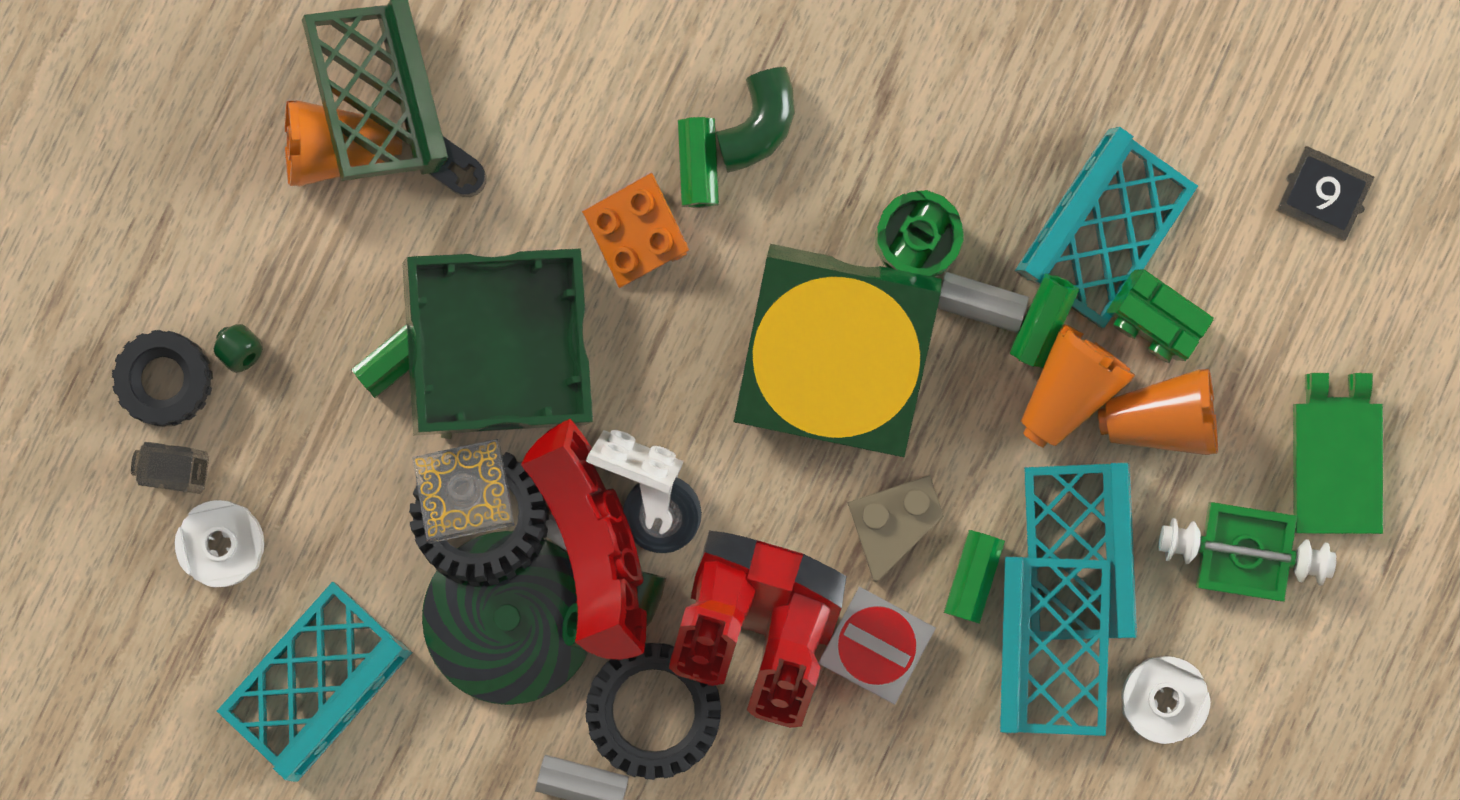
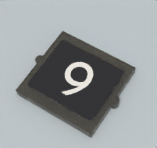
[1276,146,1375,241]

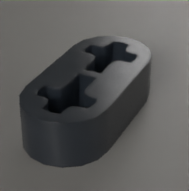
[412,135,487,197]

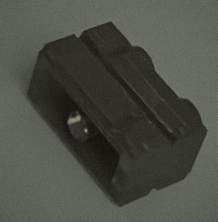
[131,442,209,494]

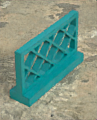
[1014,127,1198,328]
[1024,463,1137,641]
[1000,557,1111,736]
[217,581,413,782]

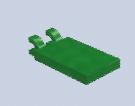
[1293,373,1383,534]

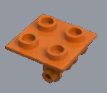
[582,173,689,288]

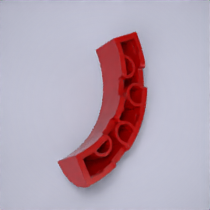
[521,418,647,660]

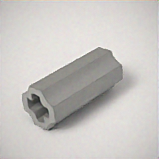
[938,272,1029,333]
[535,755,629,800]

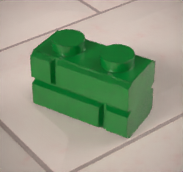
[1106,269,1214,363]

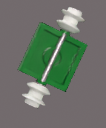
[1159,502,1336,602]

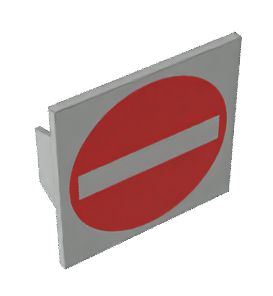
[818,587,936,705]

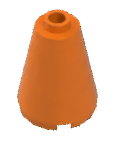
[285,100,402,187]
[1021,324,1135,448]
[1098,369,1218,455]

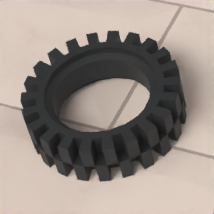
[409,446,549,587]
[585,643,721,780]

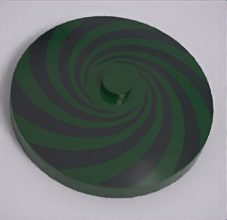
[422,531,589,705]

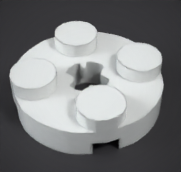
[175,500,264,587]
[1121,656,1211,744]

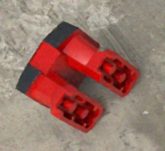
[669,530,847,728]

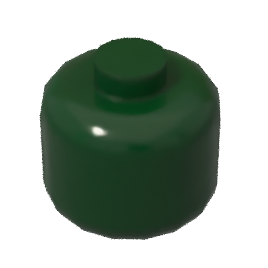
[213,324,263,373]

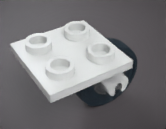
[586,430,702,553]

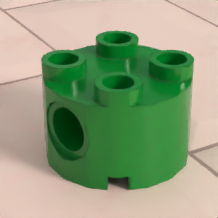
[875,190,964,277]

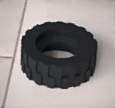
[112,330,213,427]

